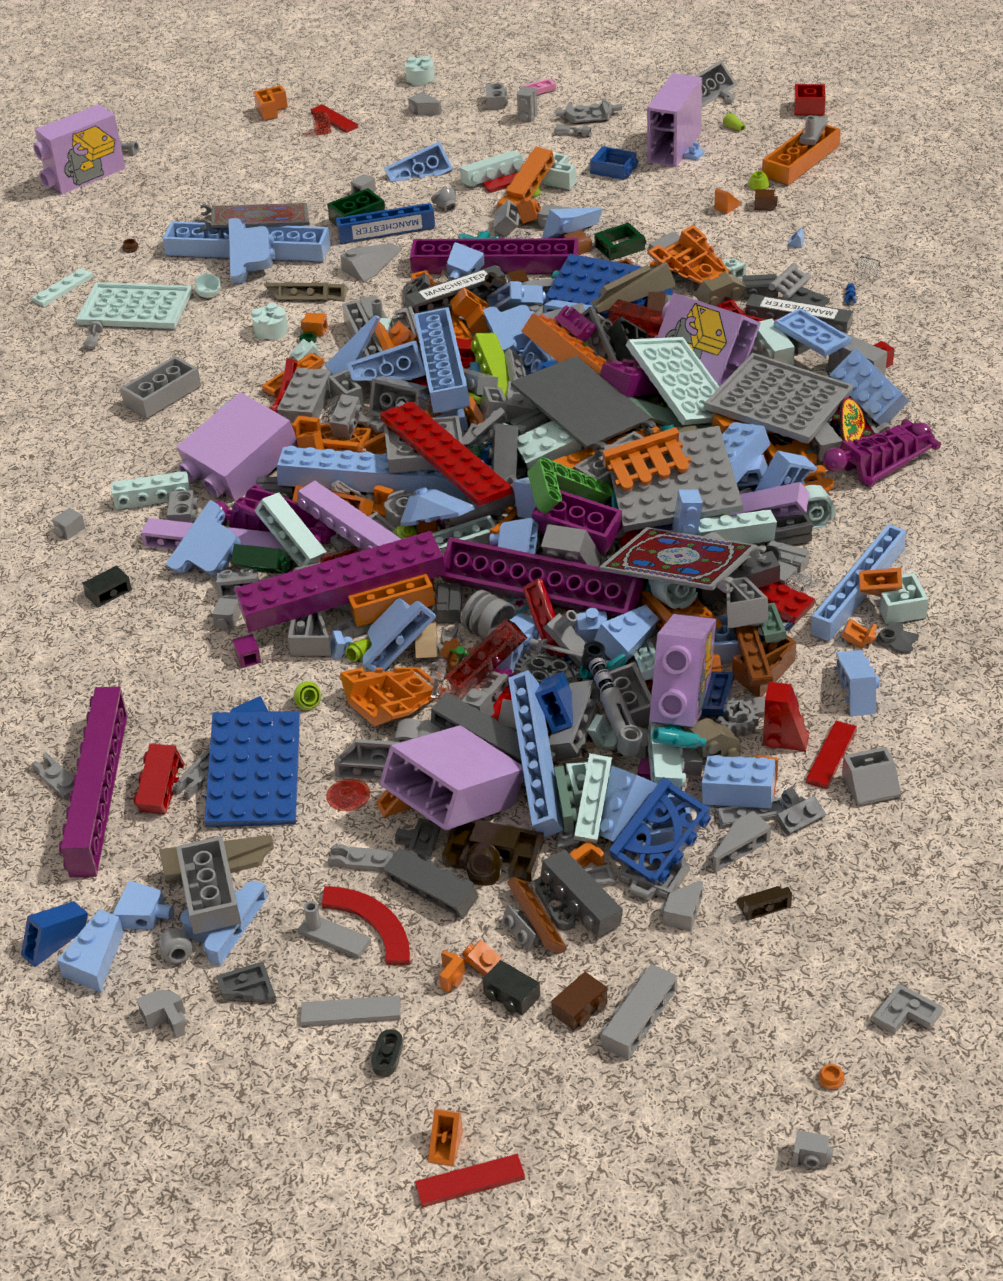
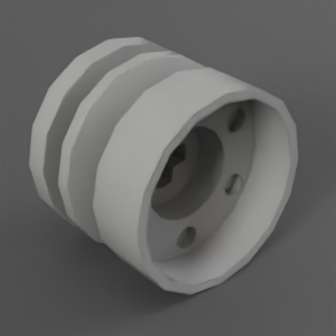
[461,590,516,642]

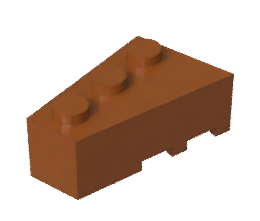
[732,635,796,697]

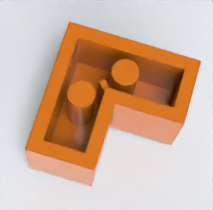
[253,85,288,120]
[450,287,490,334]

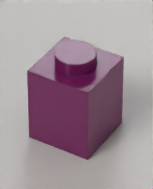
[233,634,261,668]

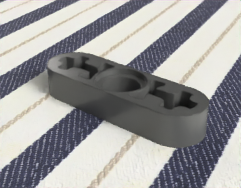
[535,877,576,931]

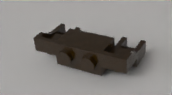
[442,820,544,882]

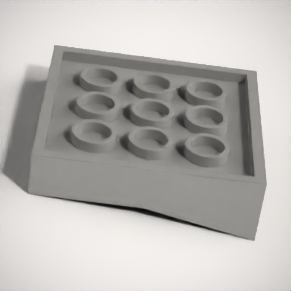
[384,415,464,473]

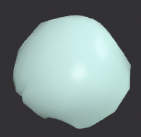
[195,273,220,298]

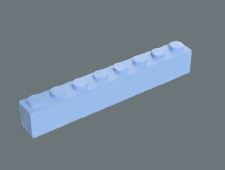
[811,524,906,642]
[508,670,565,838]

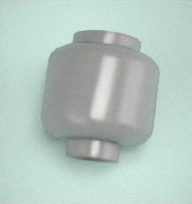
[159,928,192,964]

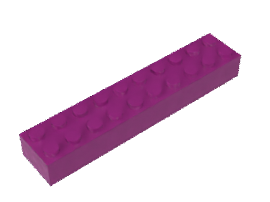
[410,238,579,274]
[235,531,446,633]
[440,537,644,618]
[59,686,128,878]

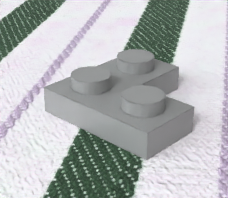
[873,984,943,1034]

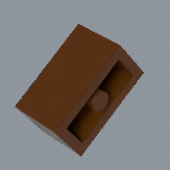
[551,971,608,1031]

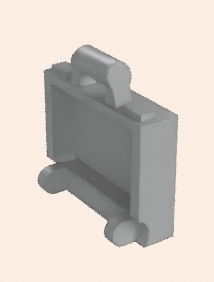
[619,842,690,900]

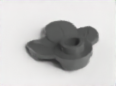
[877,622,919,652]

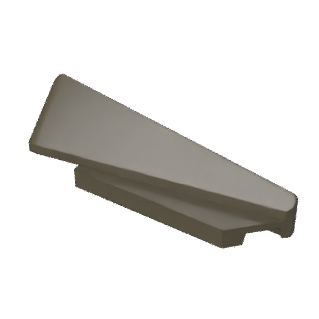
[591,262,676,313]
[264,283,349,301]
[159,835,274,884]

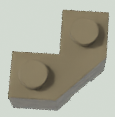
[694,272,746,307]
[688,718,740,758]

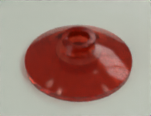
[326,779,371,811]

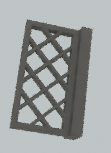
[582,307,620,363]

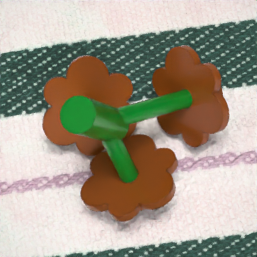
[440,638,486,678]

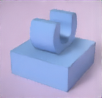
[684,142,705,161]
[330,631,353,660]

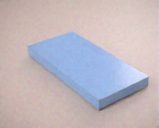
[774,308,851,357]

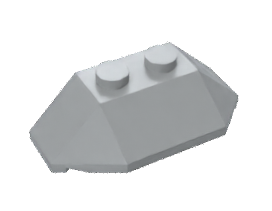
[334,739,400,779]

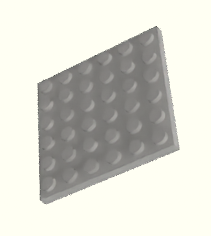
[704,353,854,444]
[604,426,743,532]

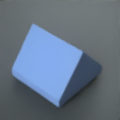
[788,228,804,248]

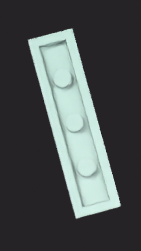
[32,268,93,307]
[634,638,656,681]
[574,753,612,844]

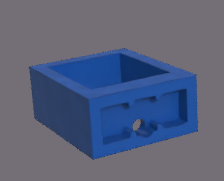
[590,146,639,180]

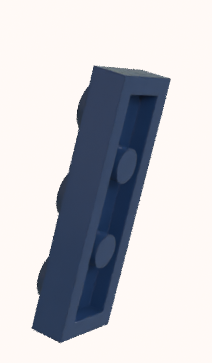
[702,671,734,717]

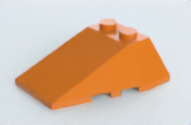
[647,225,730,285]
[340,667,445,727]

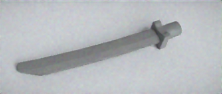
[529,638,612,663]

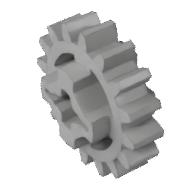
[712,696,760,737]

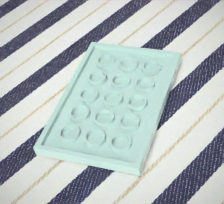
[76,282,193,329]
[626,337,719,425]

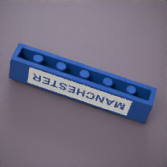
[336,203,435,243]

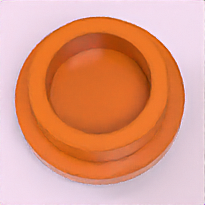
[818,1064,845,1089]

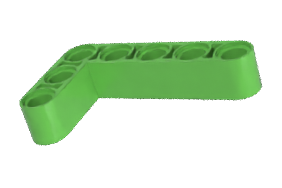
[527,457,613,514]

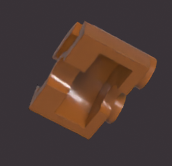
[560,229,592,255]

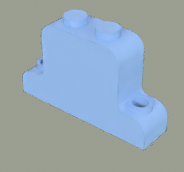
[229,218,275,284]
[487,281,546,312]
[483,305,535,353]
[166,500,241,577]
[362,598,436,672]
[180,881,268,966]

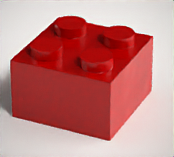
[794,84,826,115]

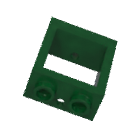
[594,222,646,261]
[231,544,293,573]

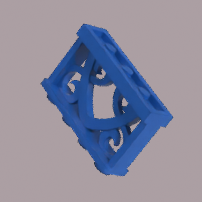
[609,777,711,885]

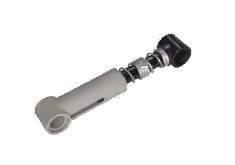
[581,641,643,757]

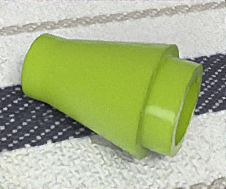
[723,113,746,132]
[345,637,372,662]

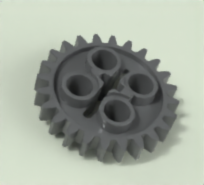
[513,652,582,685]

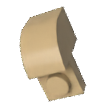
[415,622,438,658]

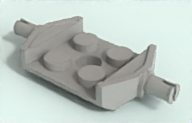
[555,98,622,124]

